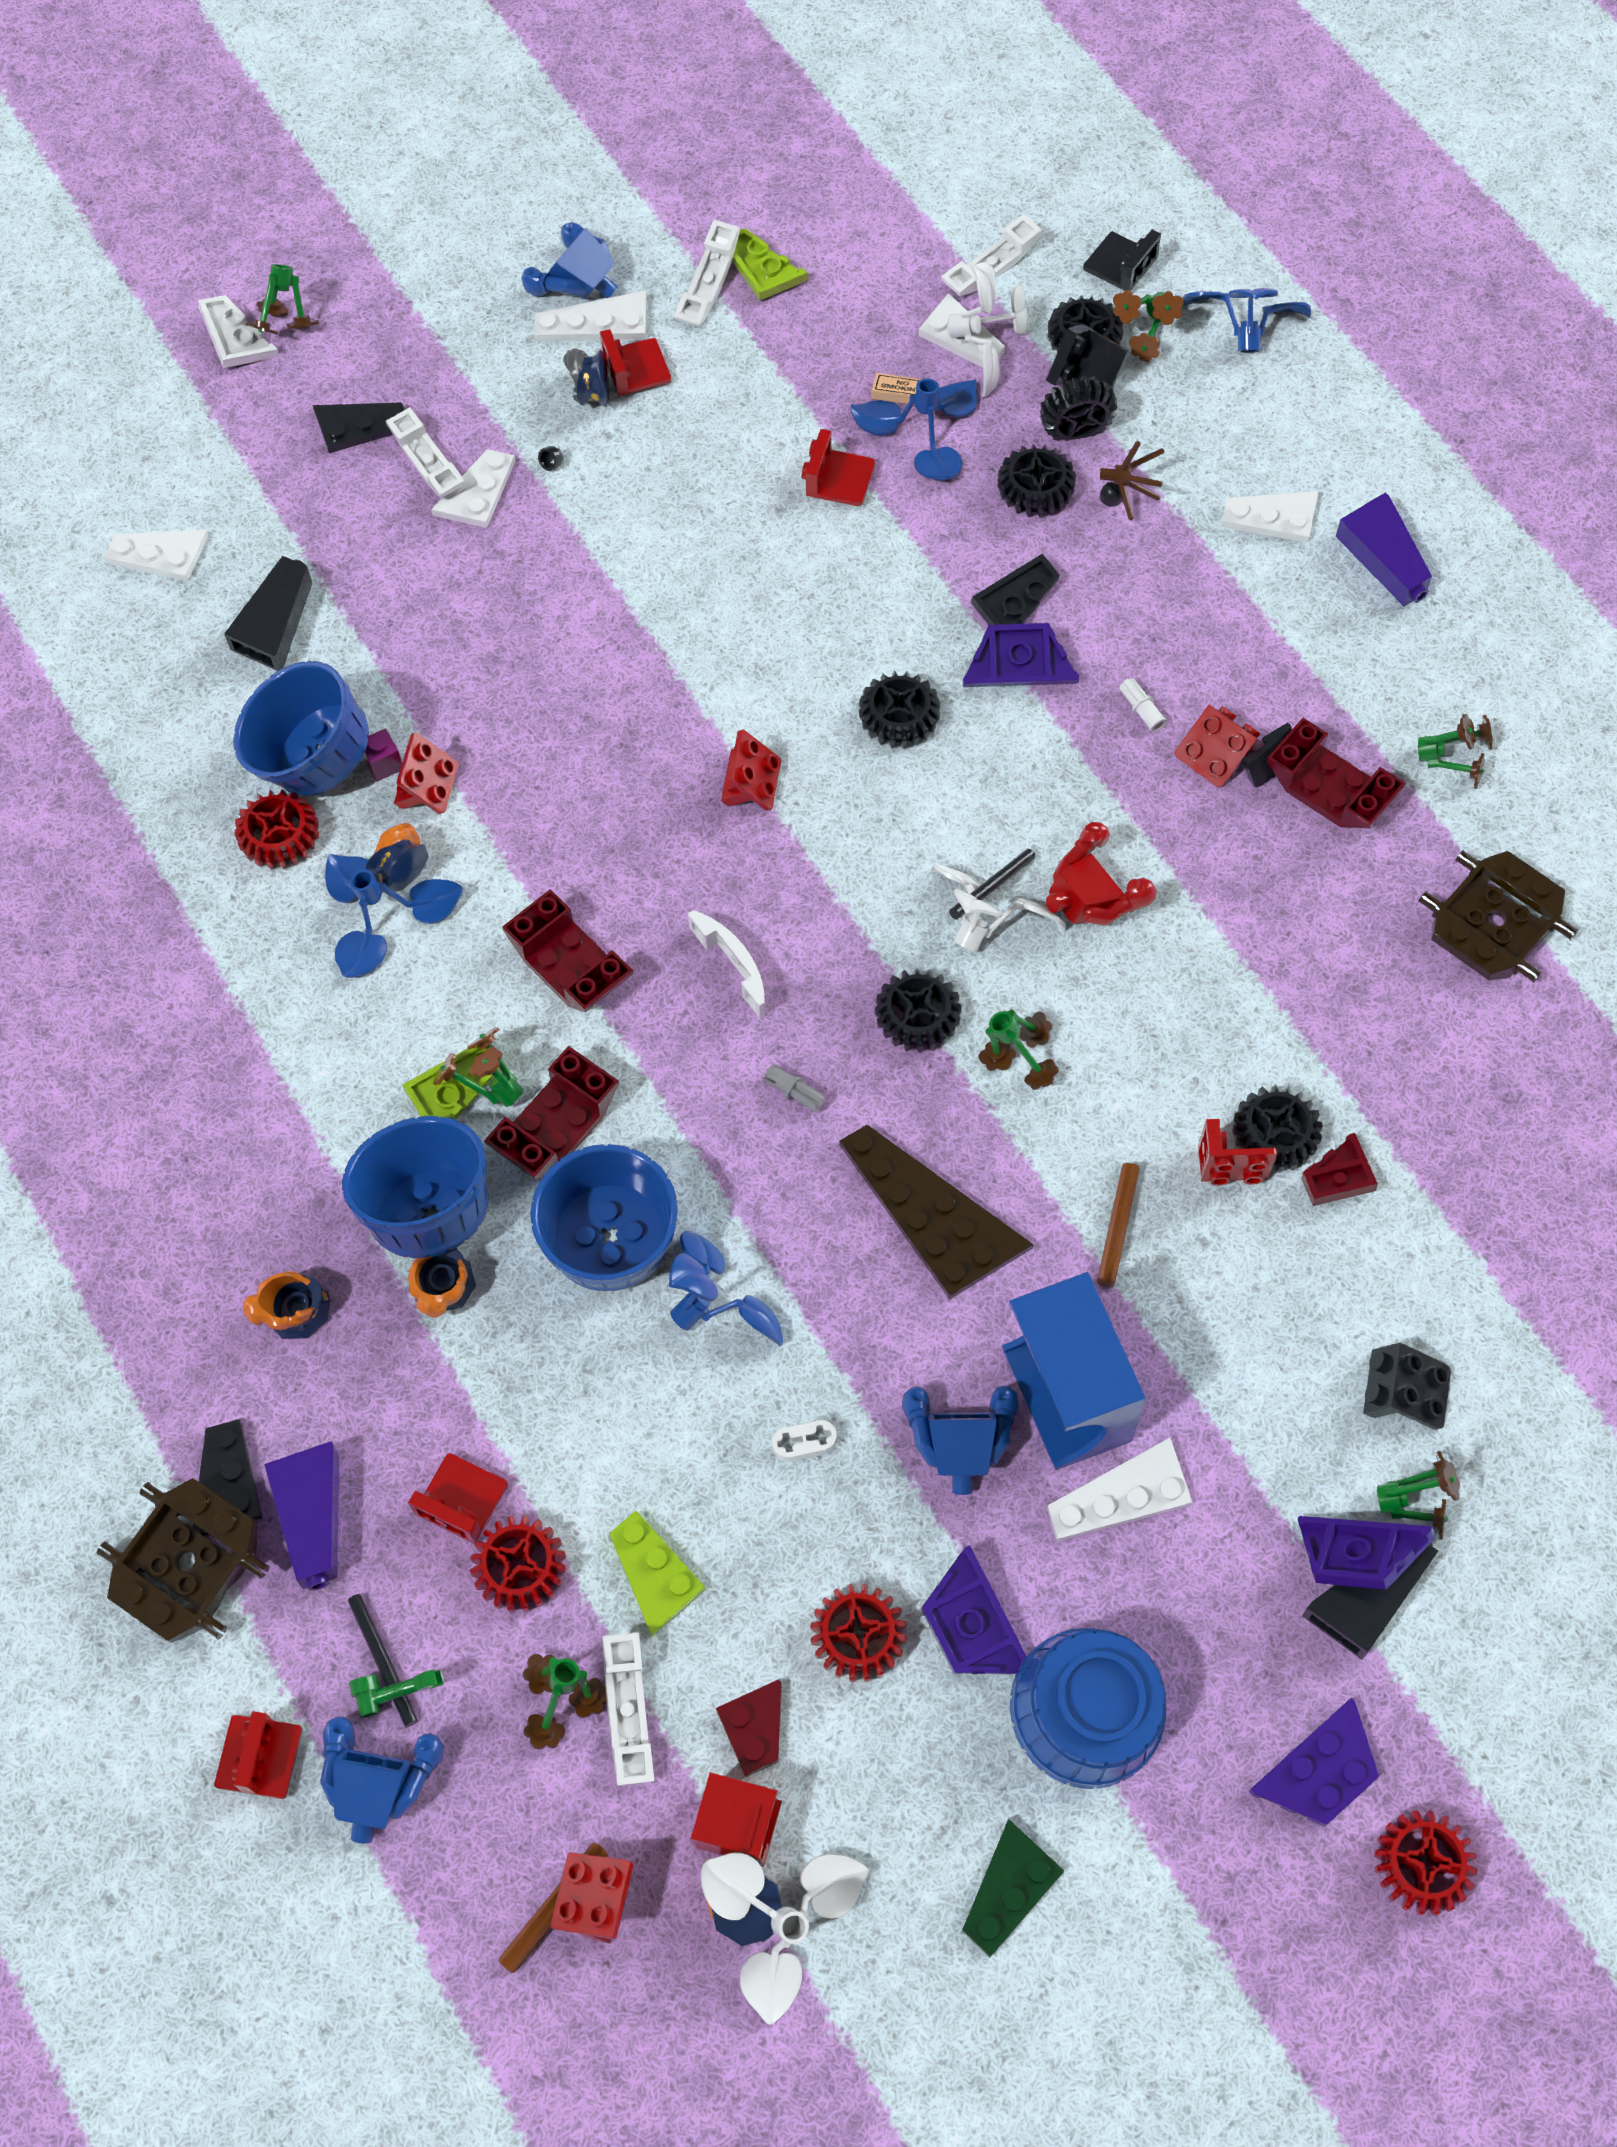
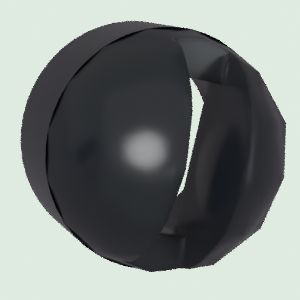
[538,446,563,471]
[1100,482,1123,507]

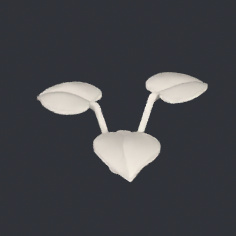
[948,263,1028,397]
[930,864,1066,952]
[701,1853,869,2025]

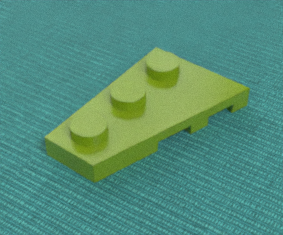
[732,228,808,301]
[402,1046,501,1120]
[609,1510,706,1637]

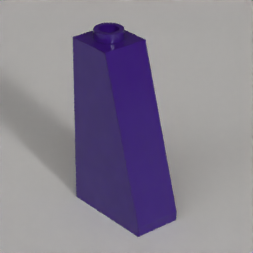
[1336,492,1432,607]
[264,1441,339,1591]

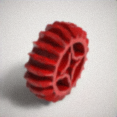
[234,789,319,870]
[470,1515,566,1613]
[810,1584,907,1682]
[1374,1810,1478,1916]

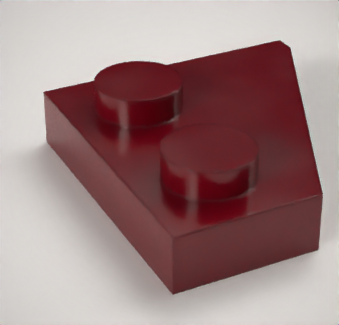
[1302,1133,1378,1206]
[716,1679,782,1777]

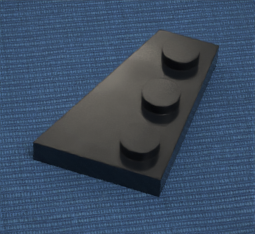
[312,402,405,453]
[971,553,1060,625]
[193,1419,263,1535]

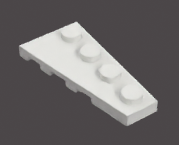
[534,290,647,341]
[1047,1438,1193,1542]

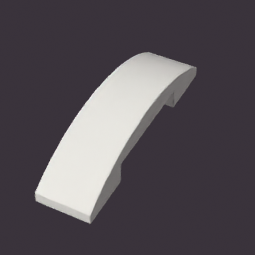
[941,214,1042,296]
[673,220,740,327]
[386,408,466,498]
[688,910,765,1019]
[602,1632,654,1786]

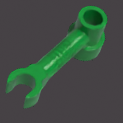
[349,1669,444,1718]

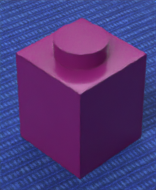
[363,728,402,782]

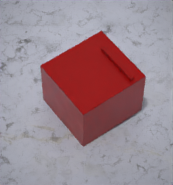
[690,1772,782,1867]

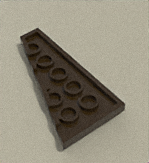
[839,1124,1033,1300]

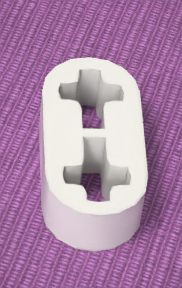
[772,1420,837,1462]

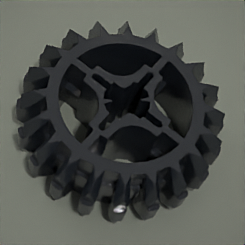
[1047,295,1123,353]
[1040,375,1118,441]
[997,444,1076,518]
[859,670,940,749]
[875,968,962,1053]
[1232,1084,1323,1173]

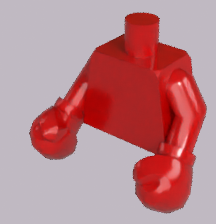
[1046,821,1157,926]

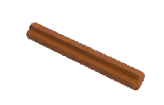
[1097,1162,1140,1287]
[498,1842,608,1973]

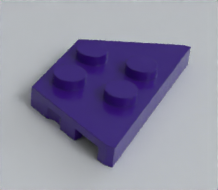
[962,623,1079,687]
[1297,1516,1435,1590]
[920,1545,1026,1674]
[1249,1697,1379,1827]

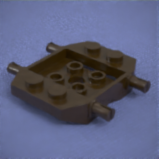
[1418,850,1579,983]
[97,1478,270,1643]

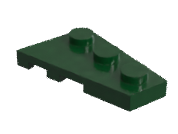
[962,1819,1064,1958]

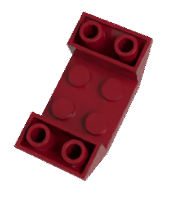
[1267,717,1406,828]
[502,889,634,1012]
[484,1045,620,1180]

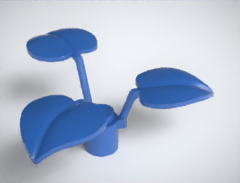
[1183,288,1311,352]
[850,378,977,480]
[325,854,463,978]
[669,1230,783,1347]

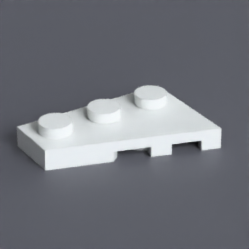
[918,293,1005,368]
[198,295,278,368]
[431,449,515,528]

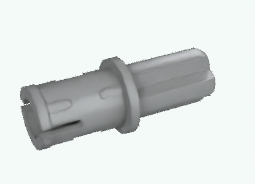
[763,1064,825,1112]

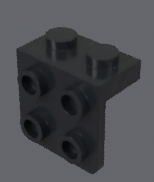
[1363,1342,1451,1430]

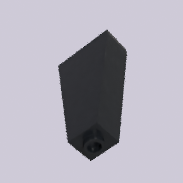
[224,555,312,671]
[1302,1543,1438,1660]

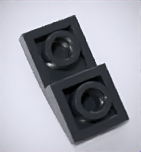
[1241,722,1292,787]

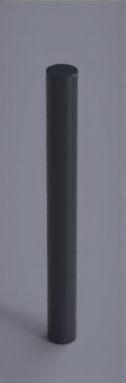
[949,848,1035,920]
[347,1594,418,1728]

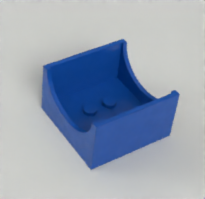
[1002,1272,1146,1471]

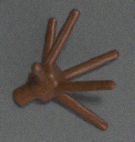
[1100,441,1165,521]

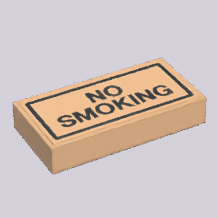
[871,373,921,405]

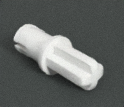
[1119,678,1167,733]

